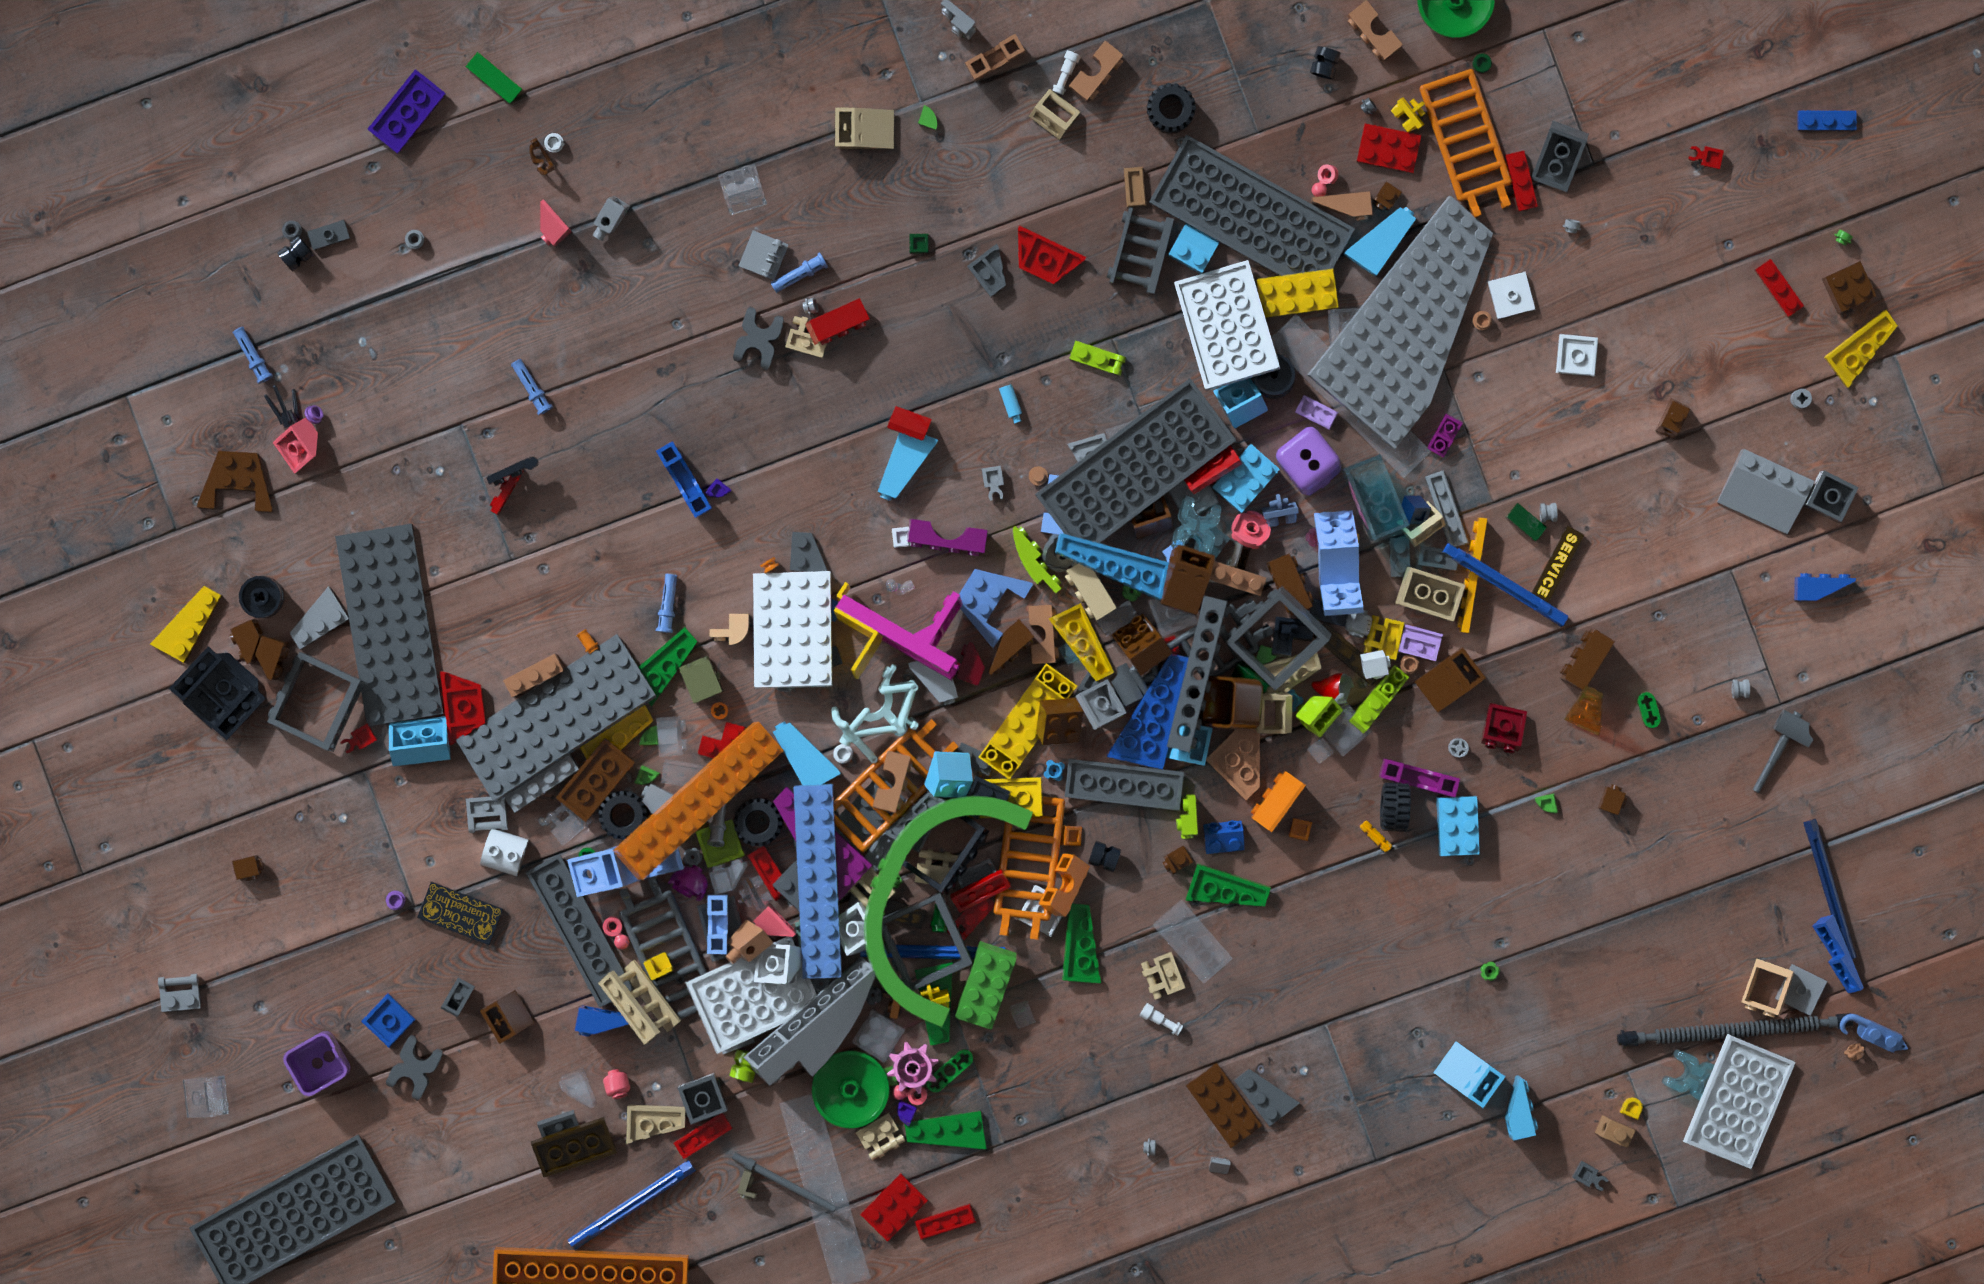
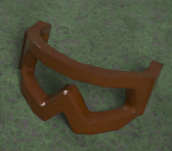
[529,138,555,175]

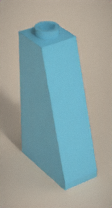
[1344,207,1416,276]
[878,432,938,501]
[773,721,841,785]

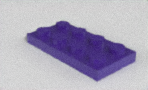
[367,69,446,154]

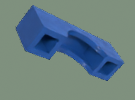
[656,441,713,518]

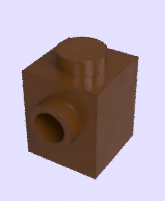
[1598,784,1627,815]
[232,855,264,881]

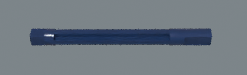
[1803,819,1857,959]

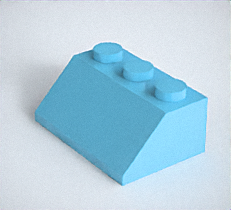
[389,716,450,766]

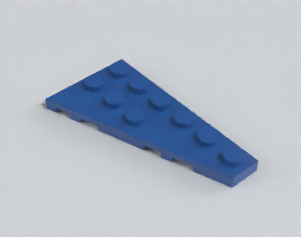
[1107,654,1189,770]

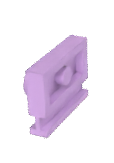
[1398,624,1443,661]

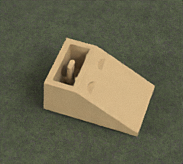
[835,108,894,149]

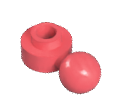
[1311,164,1338,197]
[603,916,630,950]
[892,1085,928,1105]

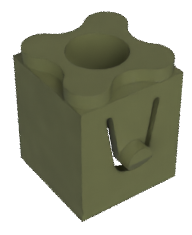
[679,656,724,703]

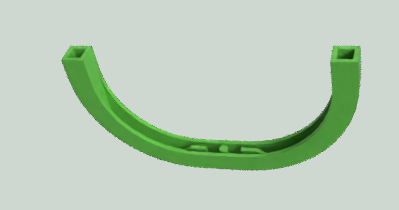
[864,796,1033,1027]

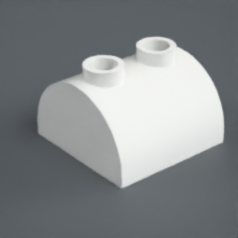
[480,829,529,876]
[839,902,866,956]

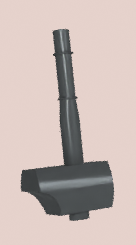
[1111,655,1188,707]
[1752,709,1813,793]

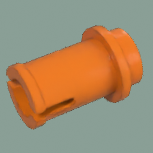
[576,629,599,654]

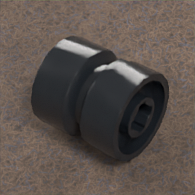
[1310,46,1341,80]
[277,236,314,272]
[1088,841,1122,873]

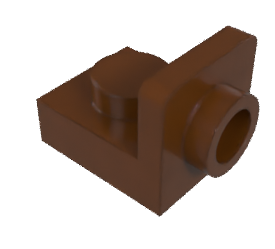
[1373,181,1402,212]
[1162,845,1193,874]
[882,991,901,1019]

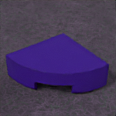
[705,478,732,497]
[897,1100,917,1126]

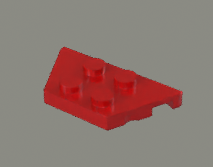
[1018,225,1086,285]
[440,671,486,745]

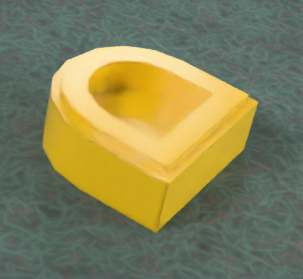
[1620,1097,1643,1120]

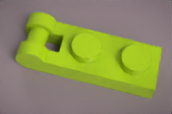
[1069,340,1126,376]

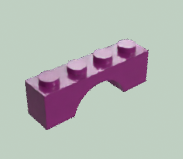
[906,519,988,556]
[1379,759,1460,797]

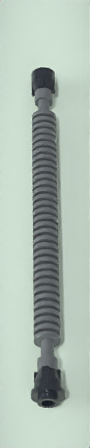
[1617,1013,1853,1049]

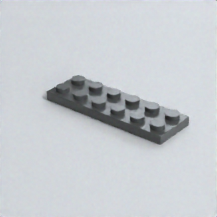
[1064,759,1184,811]

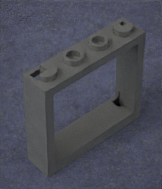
[1226,586,1332,691]
[267,652,365,752]
[882,892,973,991]

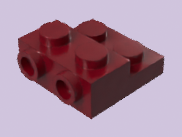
[1481,703,1527,754]

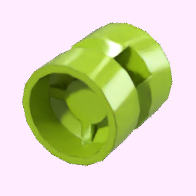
[729,1049,756,1083]

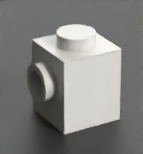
[1360,650,1391,679]

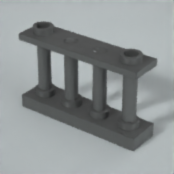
[1107,207,1174,295]

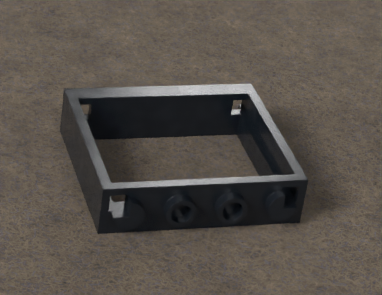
[902,797,990,895]

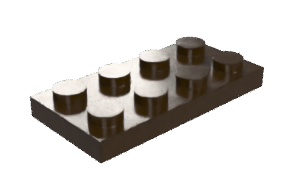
[531,1117,617,1177]

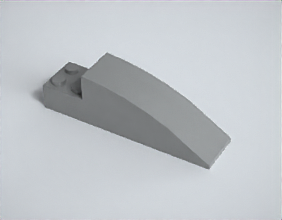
[744,957,875,1086]

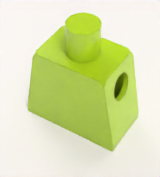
[1296,696,1343,737]

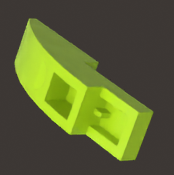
[1013,526,1061,594]
[1349,665,1409,734]

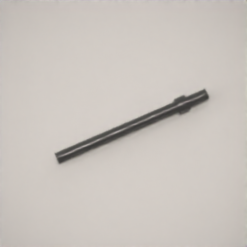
[732,1152,837,1213]

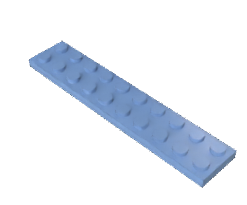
[794,784,842,979]

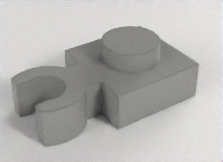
[982,466,1004,501]

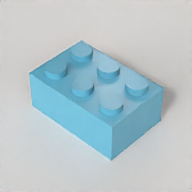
[1212,444,1280,513]
[1436,796,1480,856]

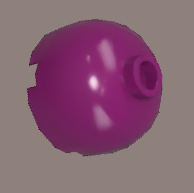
[668,865,708,901]

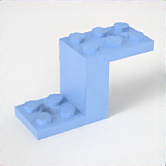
[1314,510,1363,616]
[567,846,684,897]

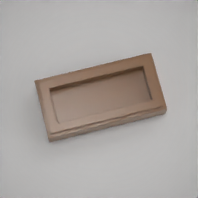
[1124,167,1146,207]

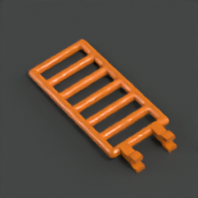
[1419,69,1512,218]
[834,719,959,852]
[994,796,1065,940]

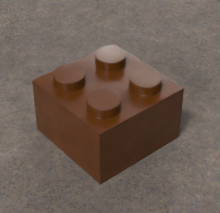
[1822,261,1876,314]
[1036,698,1084,745]

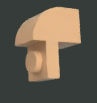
[710,614,749,645]

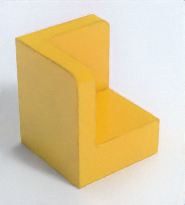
[643,952,673,981]

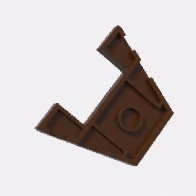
[197,451,273,512]

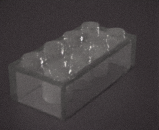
[1152,899,1233,984]

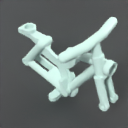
[831,664,918,763]

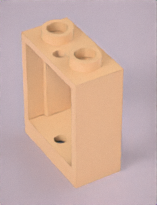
[1742,959,1795,1018]

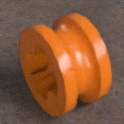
[760,557,779,574]
[711,702,728,720]

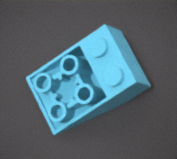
[1434,1041,1505,1108]
[1505,1075,1538,1141]

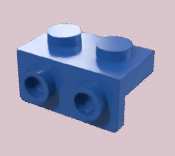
[1203,820,1245,854]

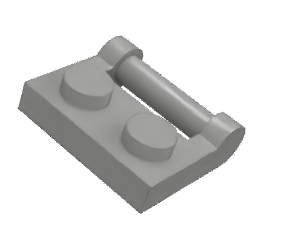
[466,797,508,833]
[158,974,201,1012]

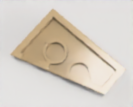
[1263,652,1321,703]
[626,1105,686,1144]

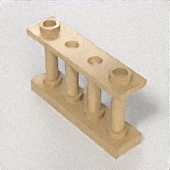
[598,960,681,1045]

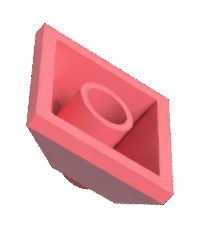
[540,199,572,247]
[273,418,318,474]
[753,904,797,937]

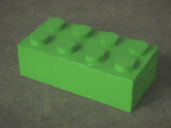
[955,941,1017,1030]

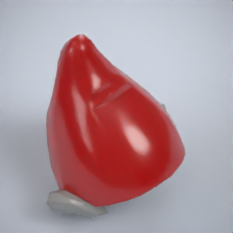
[1311,673,1354,705]

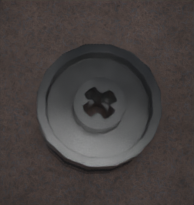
[1253,354,1295,399]
[239,576,284,618]

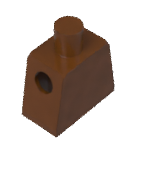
[1655,398,1690,439]

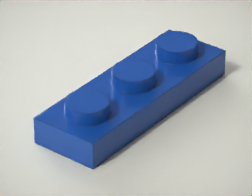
[1797,110,1857,131]

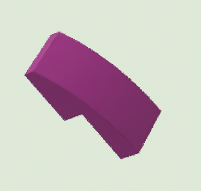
[1427,413,1463,458]

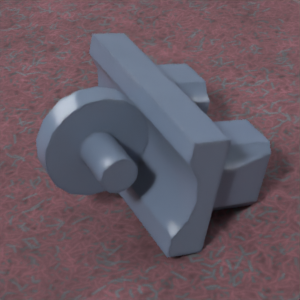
[1262,494,1299,527]

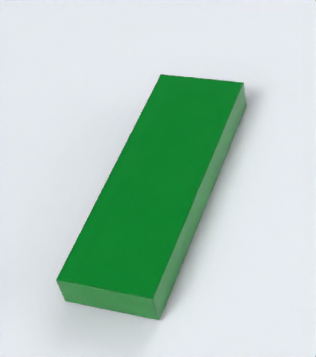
[465,52,523,104]

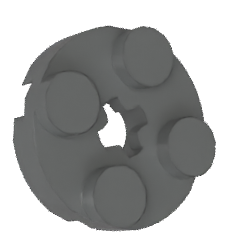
[1042,534,1076,572]

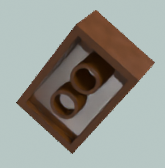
[1131,495,1174,539]

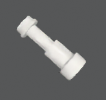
[1053,50,1081,95]
[1140,1003,1183,1036]

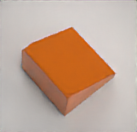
[1060,825,1082,846]

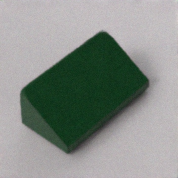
[1505,503,1547,542]
[1232,661,1271,694]

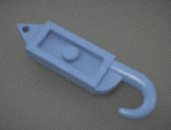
[1840,1014,1908,1053]

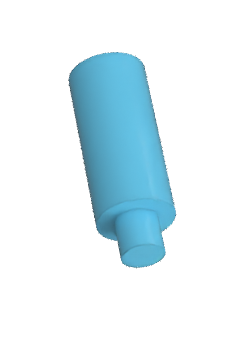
[999,384,1022,424]

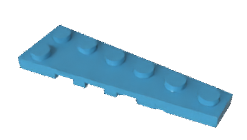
[1055,533,1169,600]

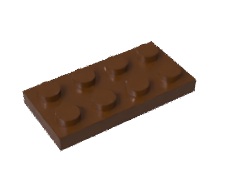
[556,738,635,822]
[1186,1063,1262,1148]

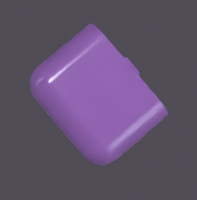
[1276,427,1342,495]
[283,1031,350,1096]

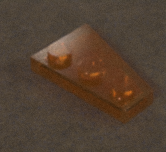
[1564,686,1603,736]

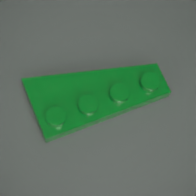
[639,627,698,707]
[1185,863,1271,906]
[1062,903,1101,983]
[915,962,953,1046]
[905,1111,986,1149]

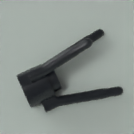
[264,385,301,428]

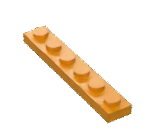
[1457,517,1487,633]

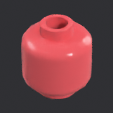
[603,1069,630,1099]

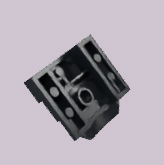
[168,646,266,741]

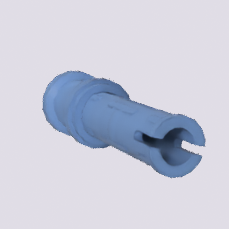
[771,252,828,293]
[232,327,273,384]
[511,359,553,416]
[656,574,678,633]

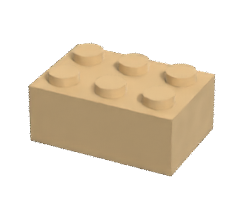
[1065,564,1116,620]
[1395,567,1465,622]

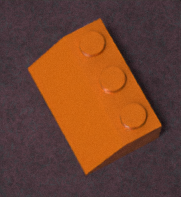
[1251,771,1306,832]

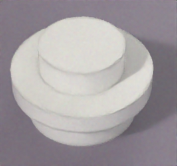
[544,133,564,153]
[834,744,853,763]

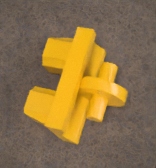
[1391,97,1426,132]
[920,983,950,1008]

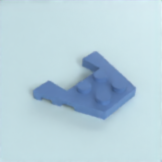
[959,569,1033,648]

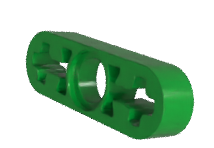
[927,1049,973,1092]

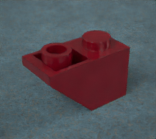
[956,642,985,686]

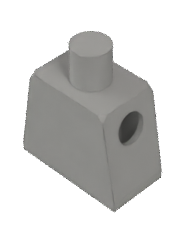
[593,196,630,241]

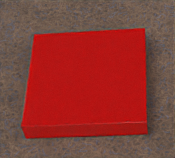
[887,406,932,441]

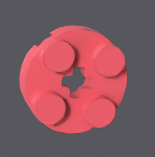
[1231,511,1271,549]

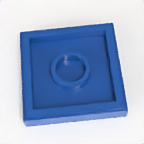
[361,993,416,1048]

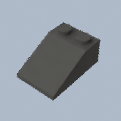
[1531,121,1589,192]

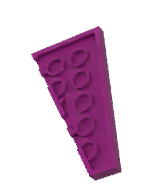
[773,787,873,902]

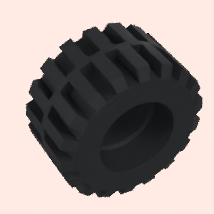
[1147,83,1196,133]
[1380,783,1411,832]
[598,791,648,840]
[734,798,783,847]

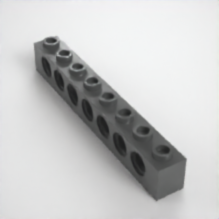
[1167,596,1230,753]

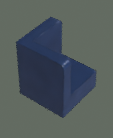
[1399,495,1431,524]

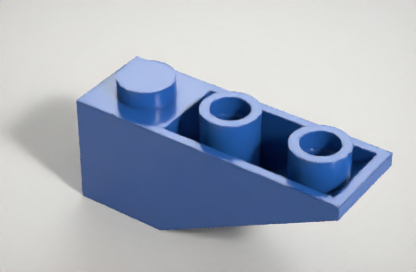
[1794,573,1856,601]

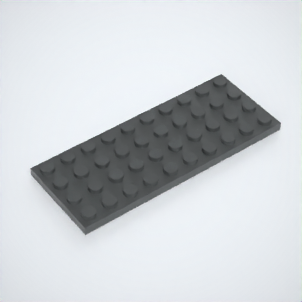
[1149,135,1355,276]
[1035,378,1236,543]
[335,524,444,726]
[456,634,657,803]
[189,1134,396,1284]

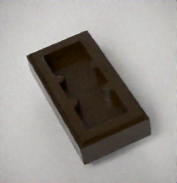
[1229,542,1251,571]

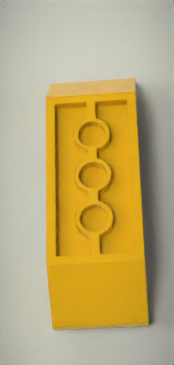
[979,663,1077,780]

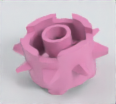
[887,1042,939,1094]

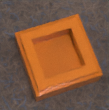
[1289,818,1312,841]

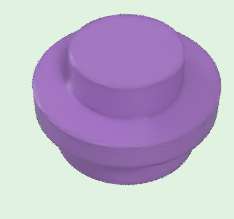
[305,405,323,424]
[386,891,406,910]

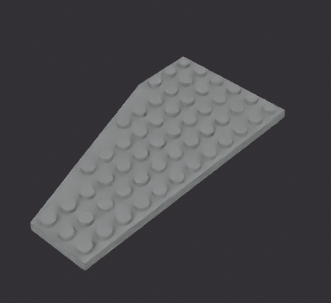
[1308,196,1493,449]

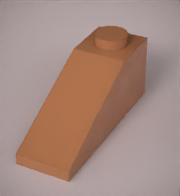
[1311,192,1372,221]

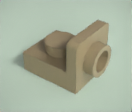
[737,1169,757,1200]

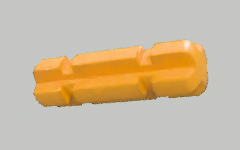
[1360,820,1392,852]

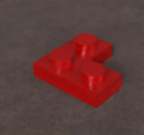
[698,722,745,758]

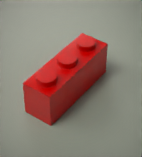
[805,298,870,346]

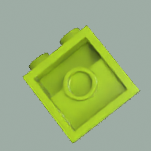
[1176,794,1198,839]

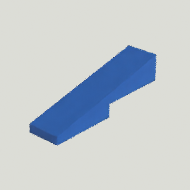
[1812,914,1864,993]

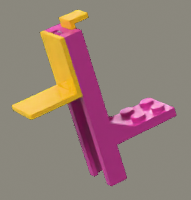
[834,582,963,681]

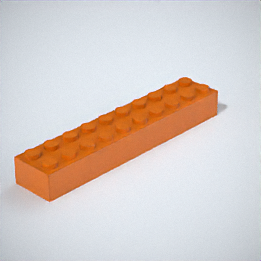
[613,722,784,880]
[493,1247,689,1284]

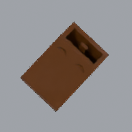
[1161,545,1215,615]
[1112,613,1173,676]
[989,619,1034,675]
[1415,647,1486,713]

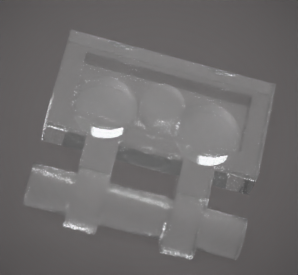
[543,803,593,846]

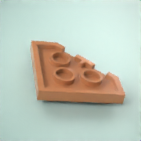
[1206,729,1260,800]

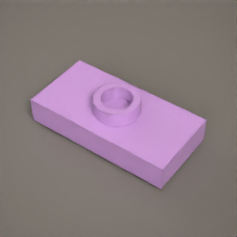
[1295,395,1338,430]

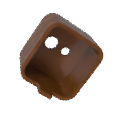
[1195,676,1263,729]

